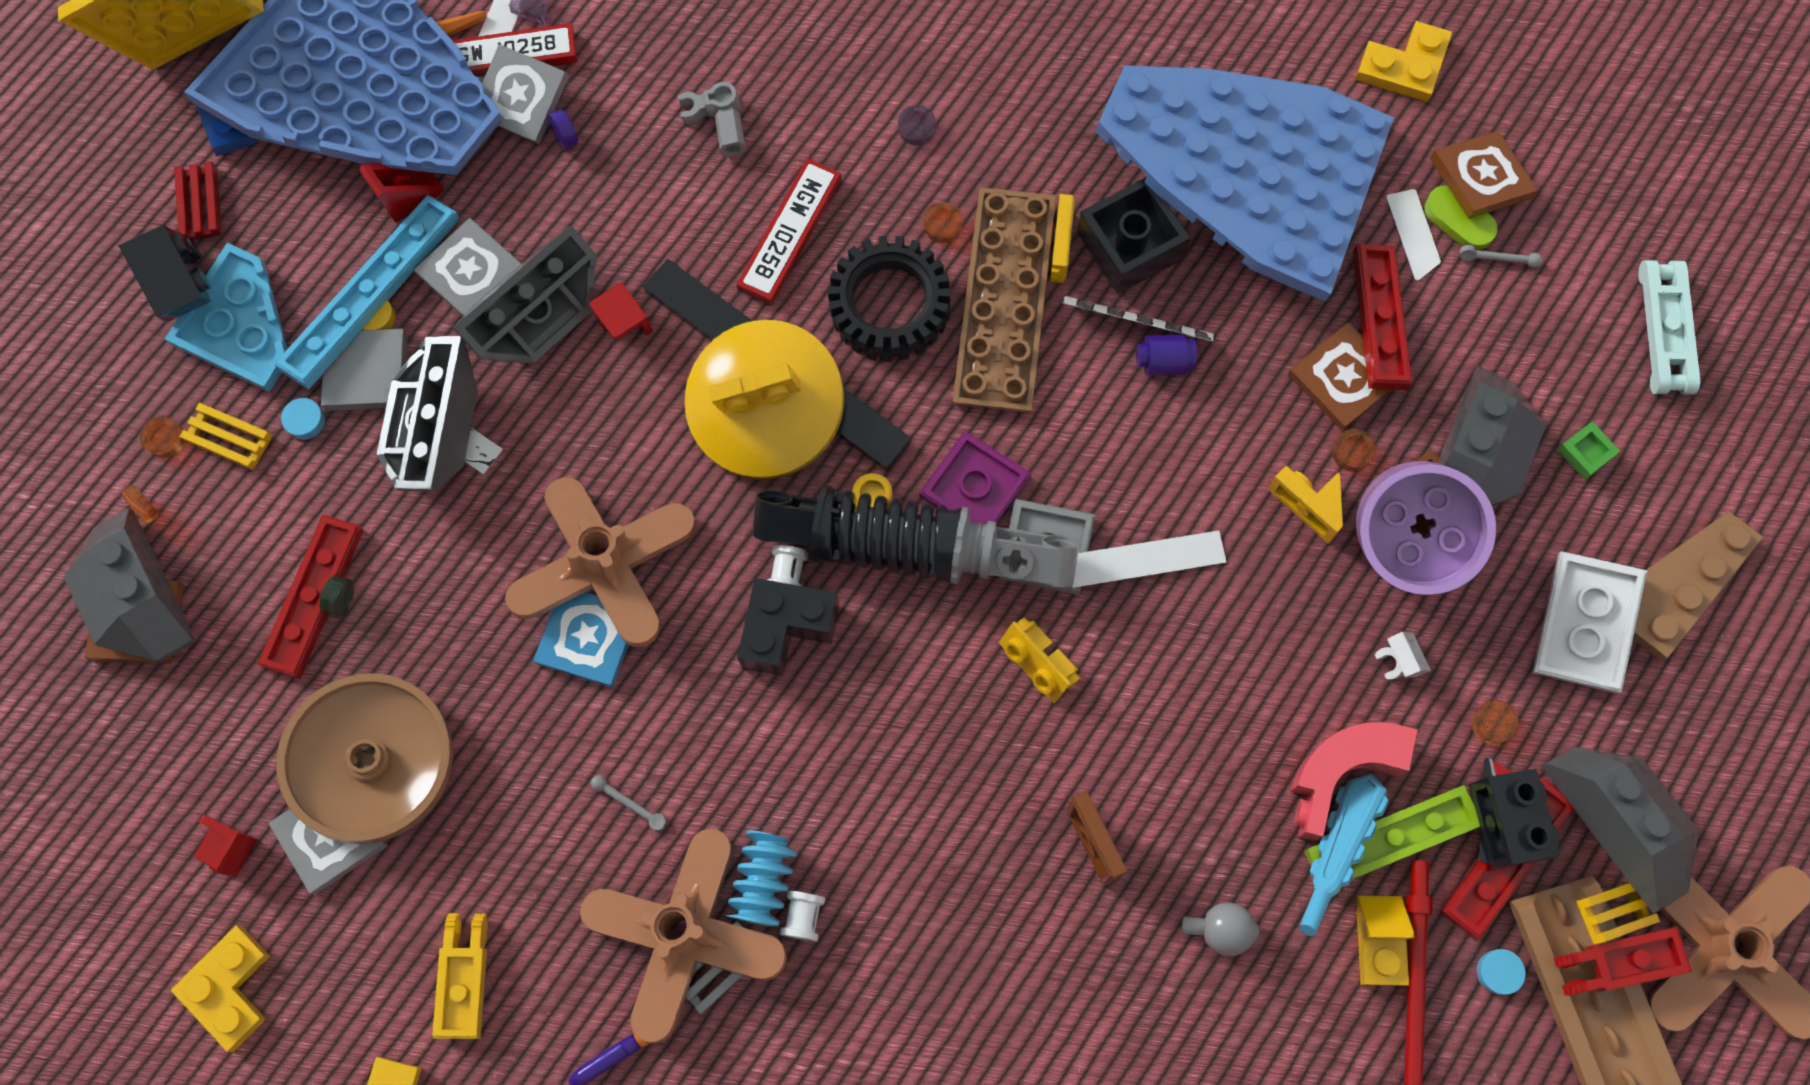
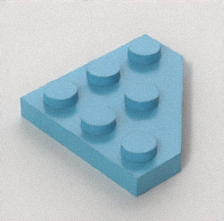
[165,243,287,392]

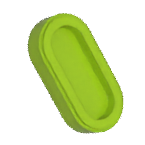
[1424,185,1498,250]

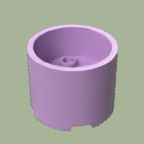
[1356,461,1496,595]

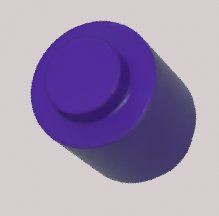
[1136,335,1197,376]

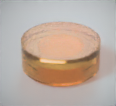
[924,202,962,243]
[140,416,185,458]
[1332,429,1376,472]
[119,485,159,525]
[1472,700,1519,745]

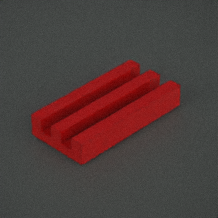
[174,161,222,240]

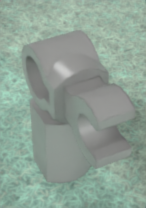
[678,82,746,157]

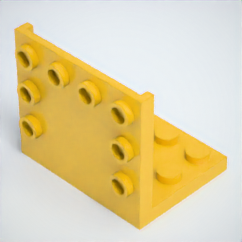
[58,0,264,70]

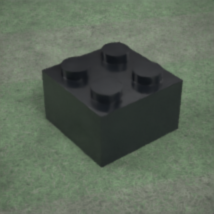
[1077,177,1190,294]

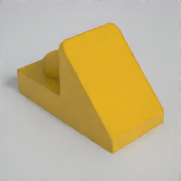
[1268,466,1343,544]
[1356,896,1414,986]

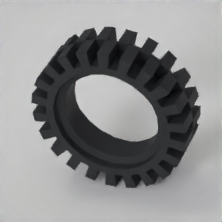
[828,235,950,362]

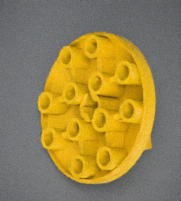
[685,320,845,479]

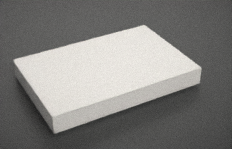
[1532,551,1647,694]

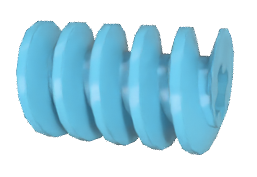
[726,830,798,927]

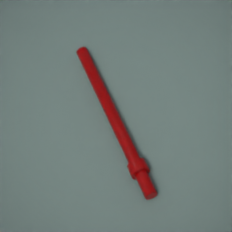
[1404,860,1433,1085]

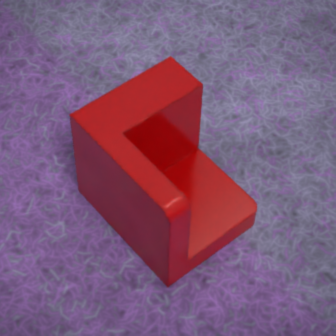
[588,282,653,340]
[193,814,258,878]

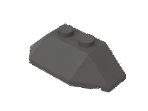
[452,225,597,364]
[377,336,478,492]
[1438,366,1546,506]
[64,507,196,663]
[1542,747,1699,914]

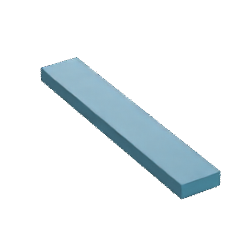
[274,195,460,390]

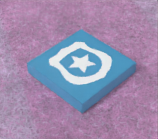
[533,592,629,688]

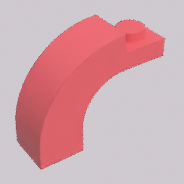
[1290,722,1418,842]

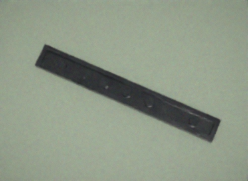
[643,259,912,472]

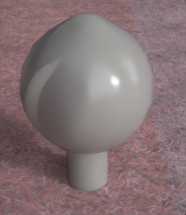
[1182,902,1260,956]

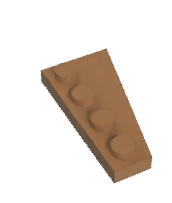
[1633,511,1763,662]

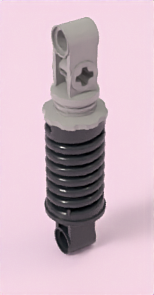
[752,485,1080,588]

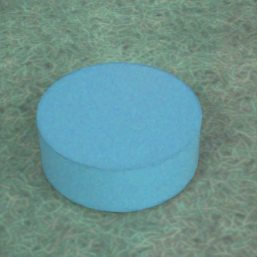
[281,398,325,440]
[1476,949,1526,995]

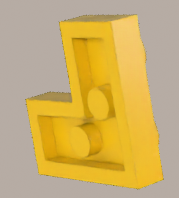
[1355,21,1452,102]
[170,925,270,1052]

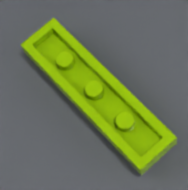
[1304,785,1480,879]

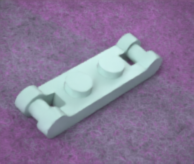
[1638,260,1700,395]

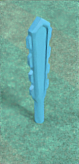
[1299,773,1389,936]

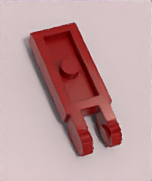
[1553,927,1692,996]

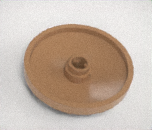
[276,673,453,844]

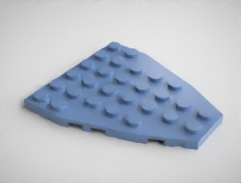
[184,0,502,175]
[1095,65,1394,302]

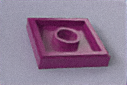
[919,430,1032,525]

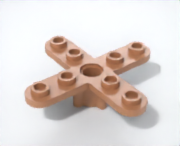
[505,477,695,647]
[580,829,787,1044]
[1648,866,1810,1039]

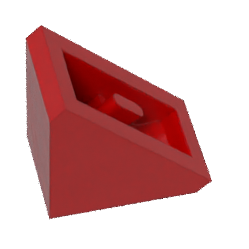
[359,164,444,223]

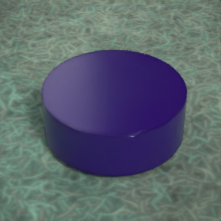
[548,109,578,150]

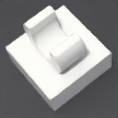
[1375,632,1431,679]

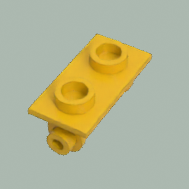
[998,617,1081,704]

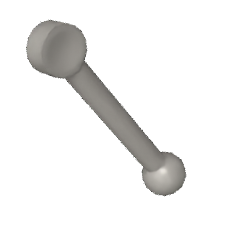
[1459,245,1543,268]
[591,775,667,831]

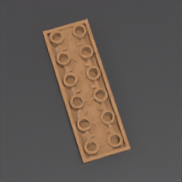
[952,187,1056,413]
[1509,876,1682,1085]

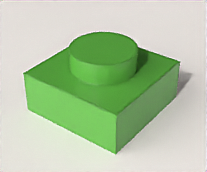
[1557,421,1621,480]

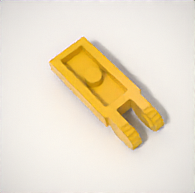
[432,913,488,1039]

